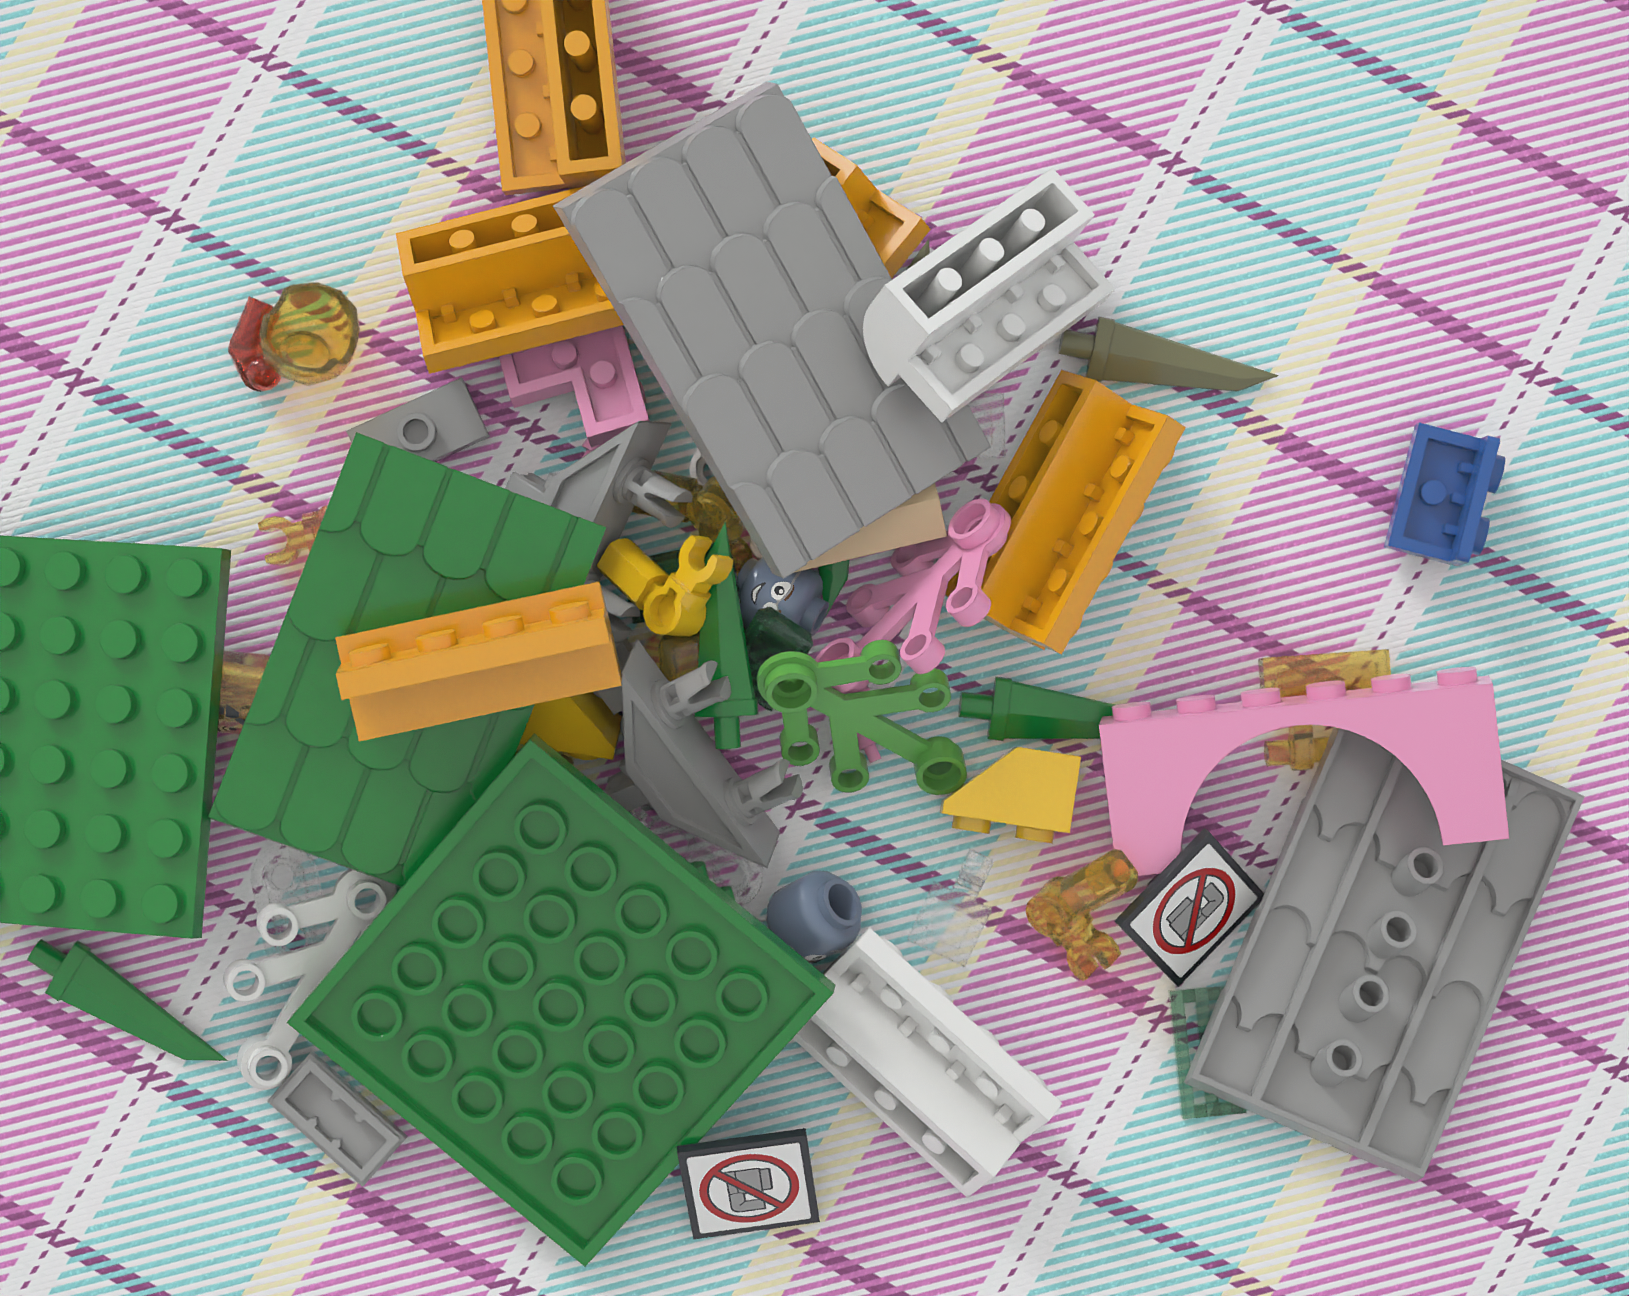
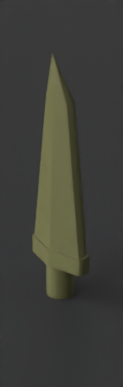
[1058,317,1279,392]

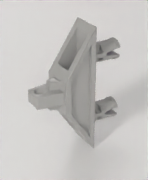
[505,421,693,642]
[604,639,803,868]

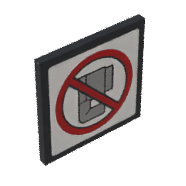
[1114,828,1264,987]
[677,1128,820,1240]

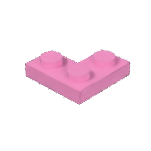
[499,325,650,447]

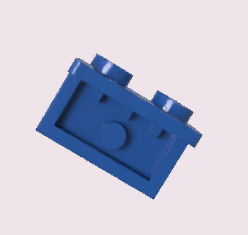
[1384,422,1505,566]

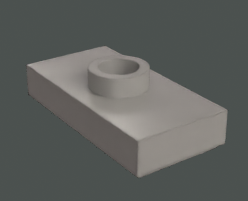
[346,377,490,462]
[267,1051,408,1187]

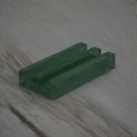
[1168,985,1247,1119]

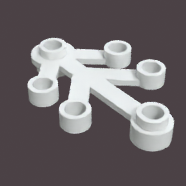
[223,869,397,1090]

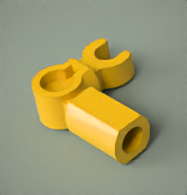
[597,535,734,637]

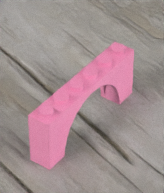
[1099,667,1509,878]

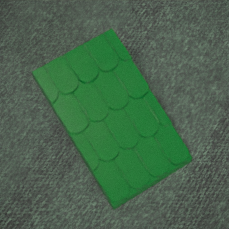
[208,432,606,887]

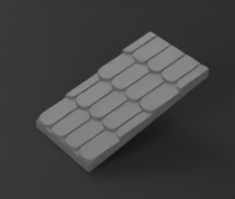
[553,82,991,579]
[1184,727,1585,1182]

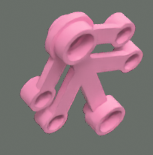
[815,498,1011,694]

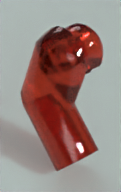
[228,296,282,392]

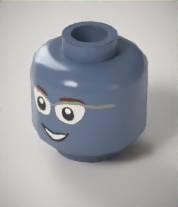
[735,557,829,647]
[766,871,862,964]

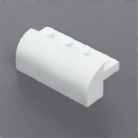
[863,168,1115,423]
[793,927,1063,1198]

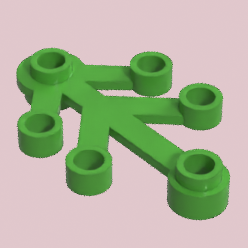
[757,640,967,795]

